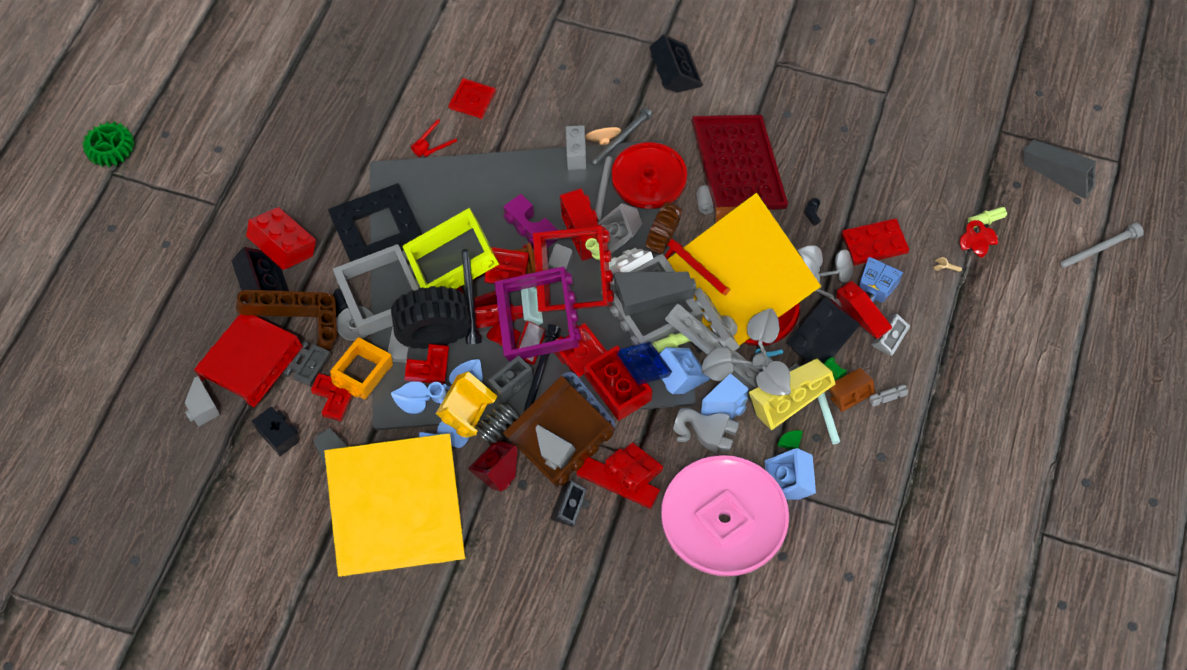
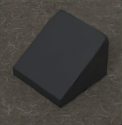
[333,288,348,317]

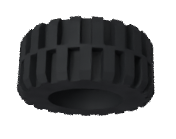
[391,286,471,349]

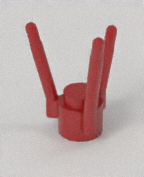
[410,119,457,157]

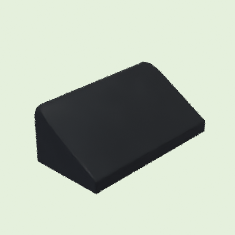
[550,480,588,527]

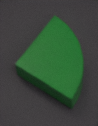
[778,430,803,450]

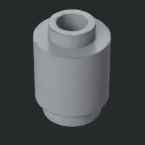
[696,185,715,215]

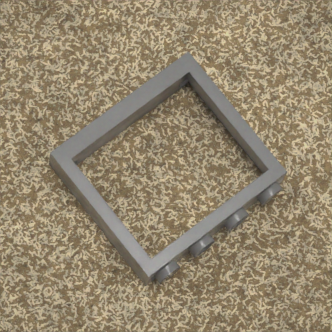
[333,244,420,338]
[600,253,703,353]

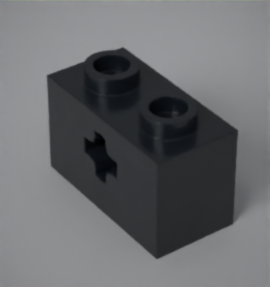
[252,406,299,457]

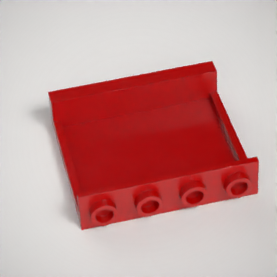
[194,314,303,408]

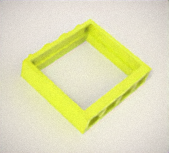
[403,208,499,289]

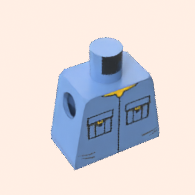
[859,257,903,303]

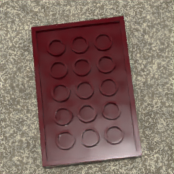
[691,115,788,210]

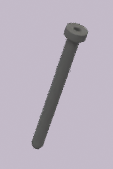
[591,107,652,166]

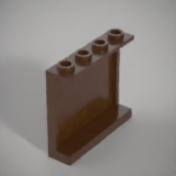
[503,375,615,487]

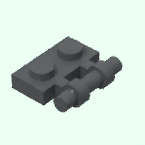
[282,341,331,387]

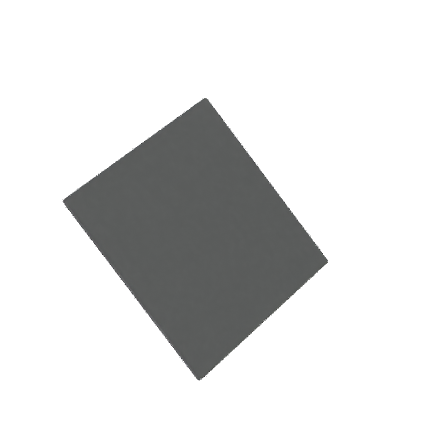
[370,140,696,430]

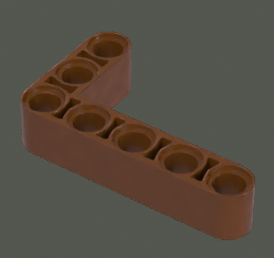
[236,290,337,351]

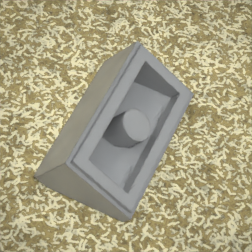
[871,314,910,356]

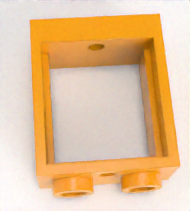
[330,337,393,400]

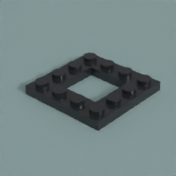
[328,183,422,262]

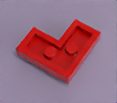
[404,344,449,384]
[311,373,353,422]

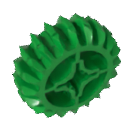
[82,121,134,168]

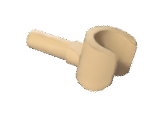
[933,257,962,272]

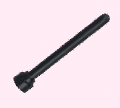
[462,248,482,344]
[524,324,561,411]

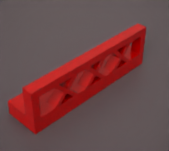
[664,239,731,296]

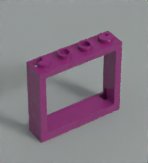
[495,266,581,362]

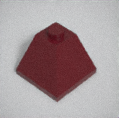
[468,440,518,492]

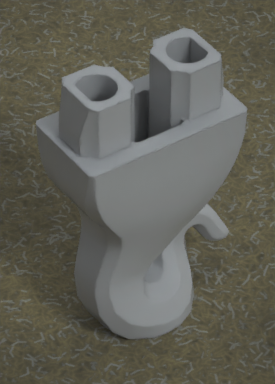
[673,408,739,453]

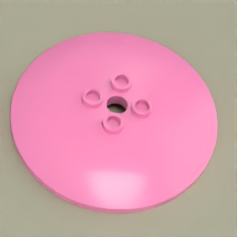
[661,455,789,576]

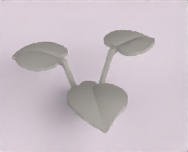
[798,245,854,307]
[701,309,791,395]

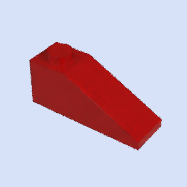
[837,281,892,339]

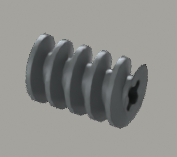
[475,402,520,445]

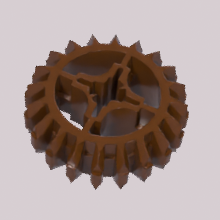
[646,202,682,254]

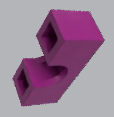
[503,194,558,248]

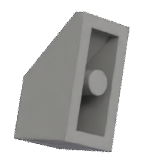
[185,376,220,427]
[536,425,576,470]

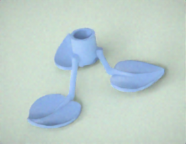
[391,359,483,448]

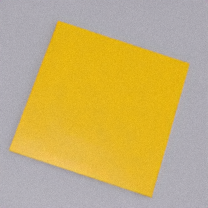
[667,193,822,346]
[324,433,465,577]

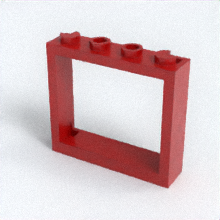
[533,226,614,313]

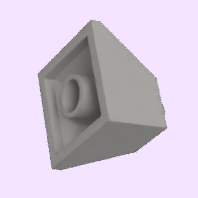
[598,203,642,254]

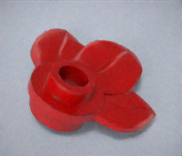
[960,220,998,258]

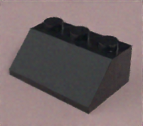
[649,34,703,93]
[231,247,289,304]
[787,297,861,364]

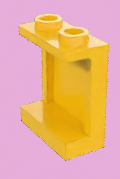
[436,371,497,438]

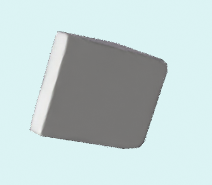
[548,243,573,270]

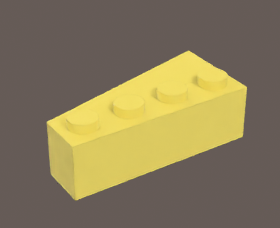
[749,359,835,430]

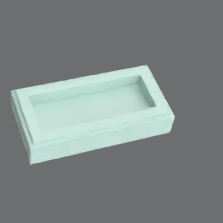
[521,287,543,326]

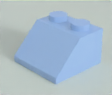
[651,347,711,394]
[701,373,749,420]
[765,448,816,500]

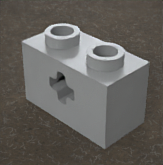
[566,126,586,170]

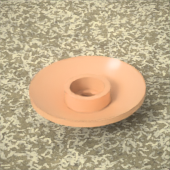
[585,127,621,145]

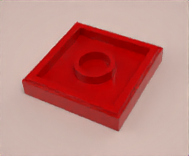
[448,78,496,119]

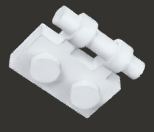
[609,248,653,274]

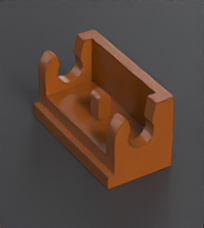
[828,368,875,412]

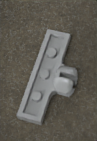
[694,287,740,352]

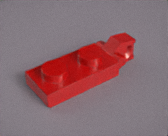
[475,304,524,329]

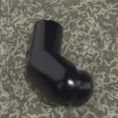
[804,198,821,226]

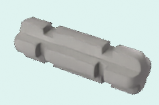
[869,384,908,406]

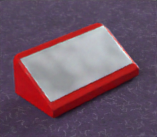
[517,321,545,365]

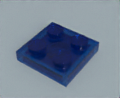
[617,342,672,385]

